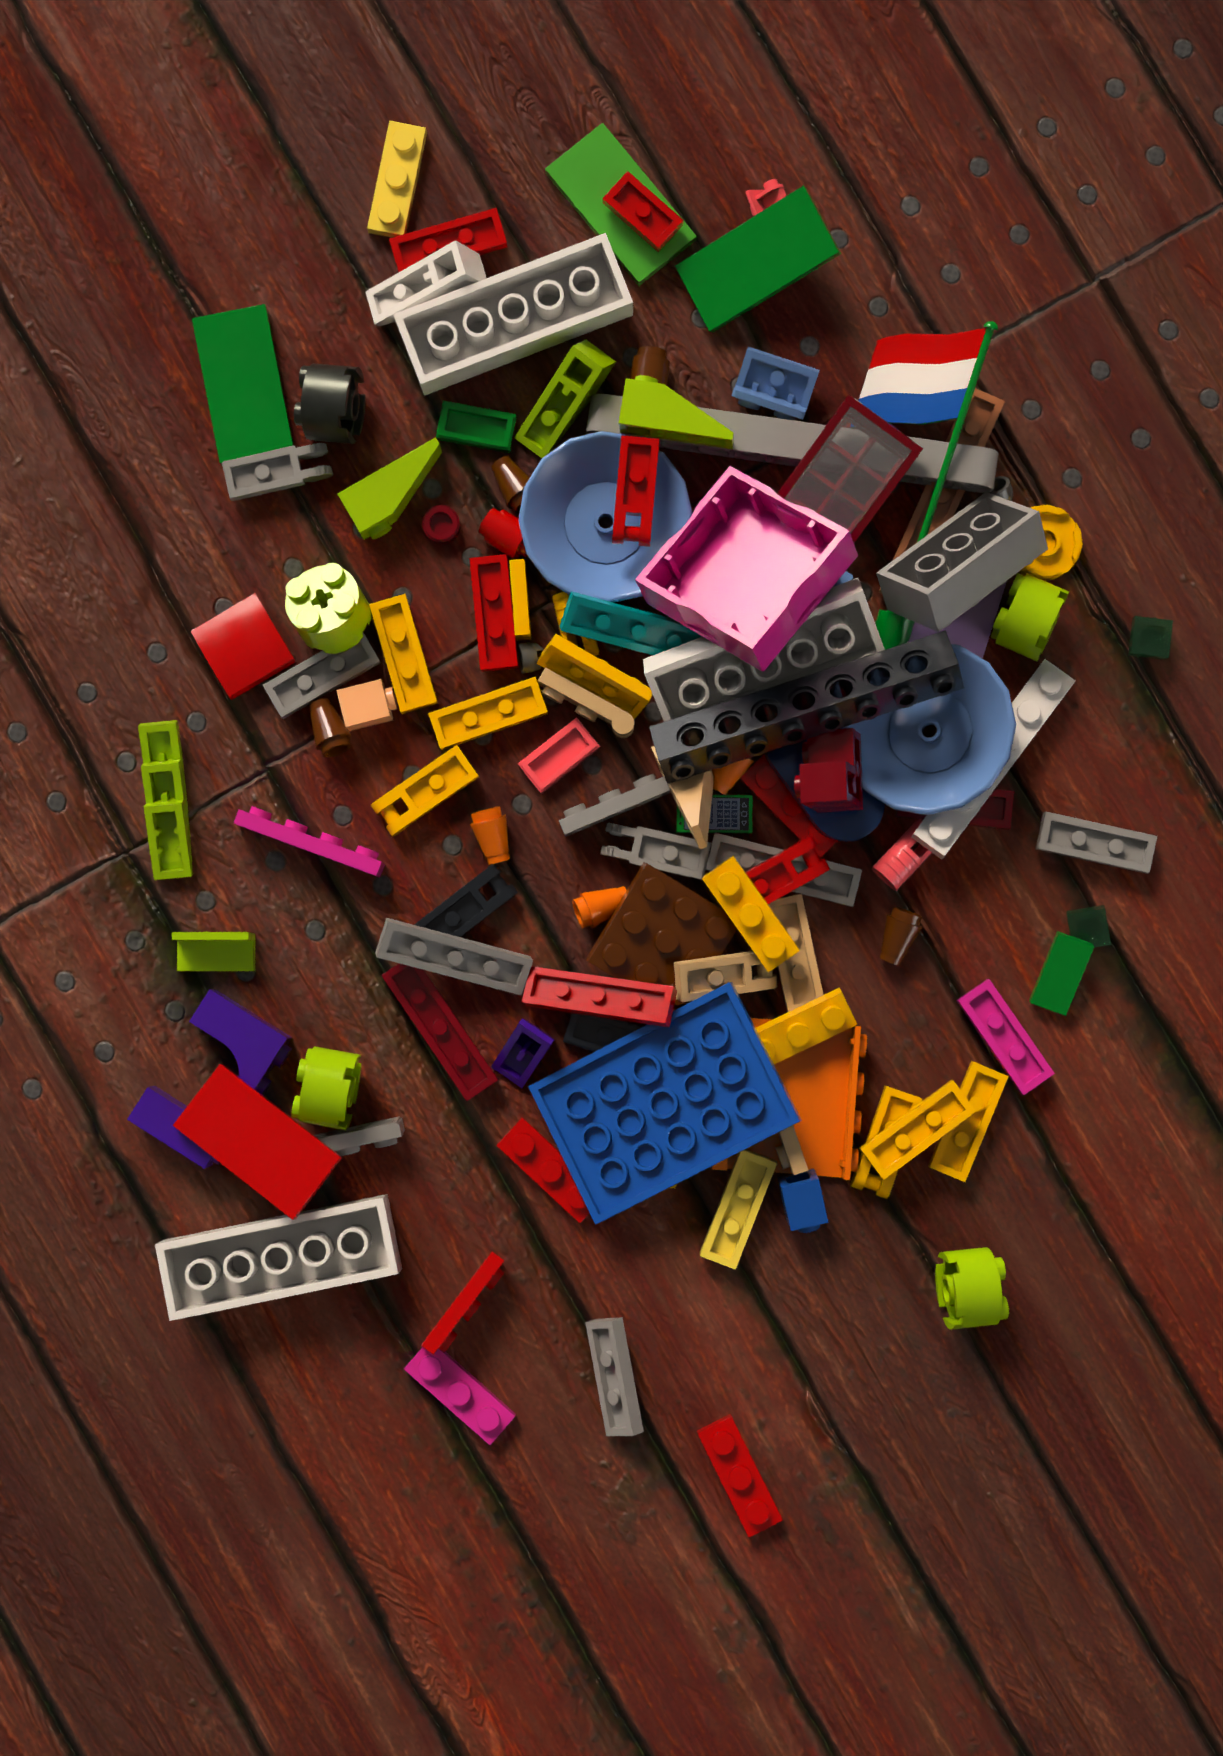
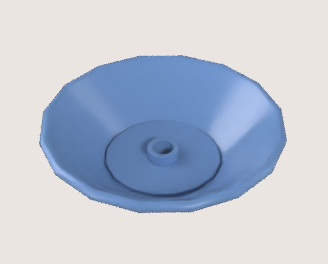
[518,431,693,603]
[840,644,1016,815]

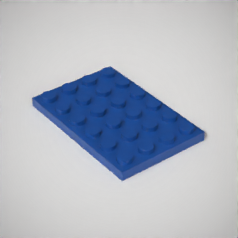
[528,982,802,1225]

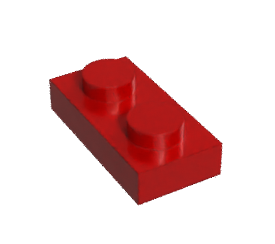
[602,171,684,252]

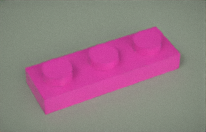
[956,979,1055,1095]
[404,1347,516,1445]

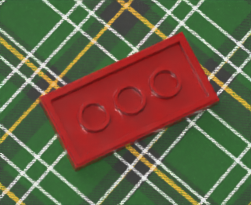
[173,1064,343,1220]

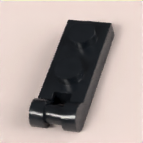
[414,863,519,937]

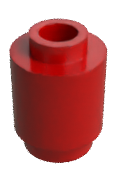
[478,508,528,560]

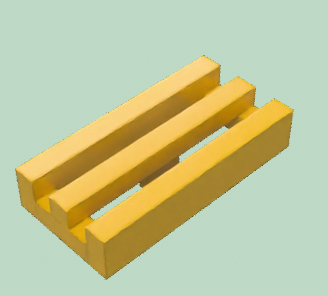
[509,559,531,641]

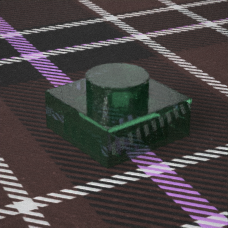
[1128,616,1173,660]
[1066,905,1111,948]

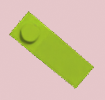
[514,339,616,458]
[618,375,734,449]
[338,437,442,540]

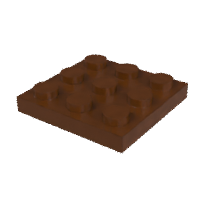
[586,862,737,1011]

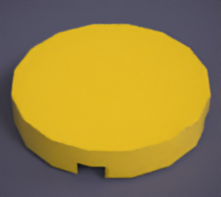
[1019,505,1083,581]

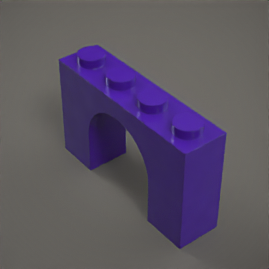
[127,989,292,1169]

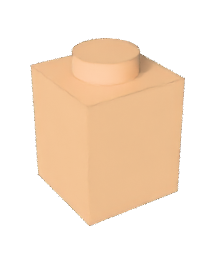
[336,679,397,731]

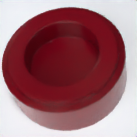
[422,505,461,545]

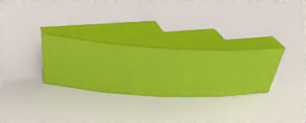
[138,720,193,880]

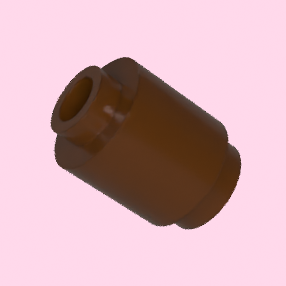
[630,346,670,386]

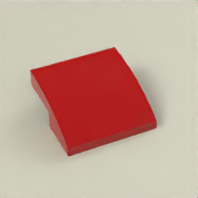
[191,593,296,700]

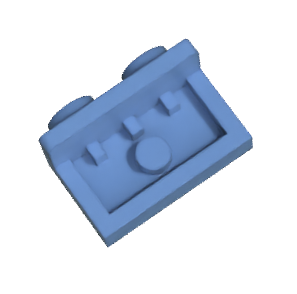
[732,347,820,421]

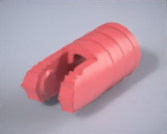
[872,819,932,891]

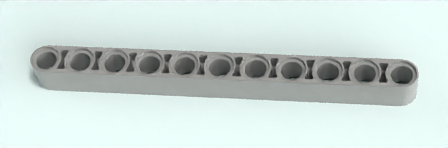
[585,394,999,493]

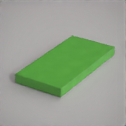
[545,123,697,286]

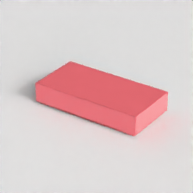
[518,717,600,794]

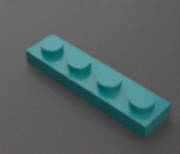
[559,591,703,655]

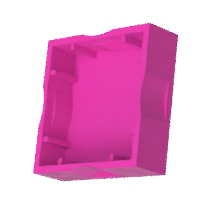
[635,466,858,672]

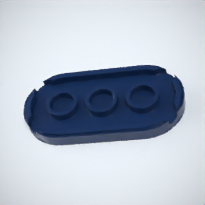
[764,739,885,842]

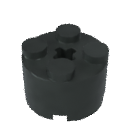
[294,363,366,444]

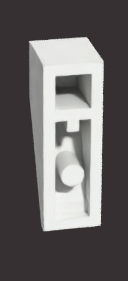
[365,240,487,326]

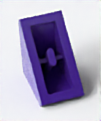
[491,1018,555,1088]

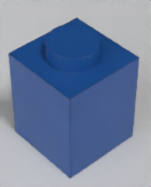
[777,1169,829,1233]

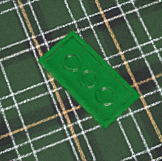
[675,185,841,333]
[192,304,294,466]

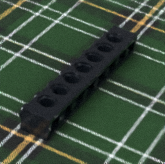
[649,630,964,784]

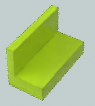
[172,932,255,971]

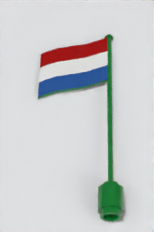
[850,321,998,650]

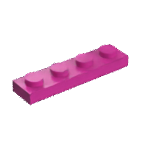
[234,806,385,878]

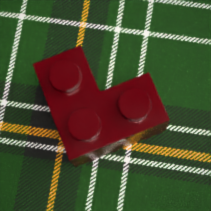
[794,728,863,812]

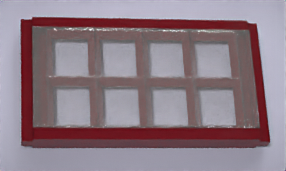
[777,394,923,543]

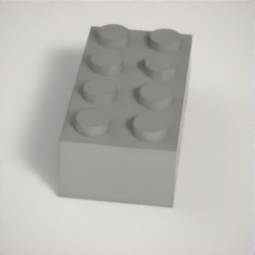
[876,492,1048,632]

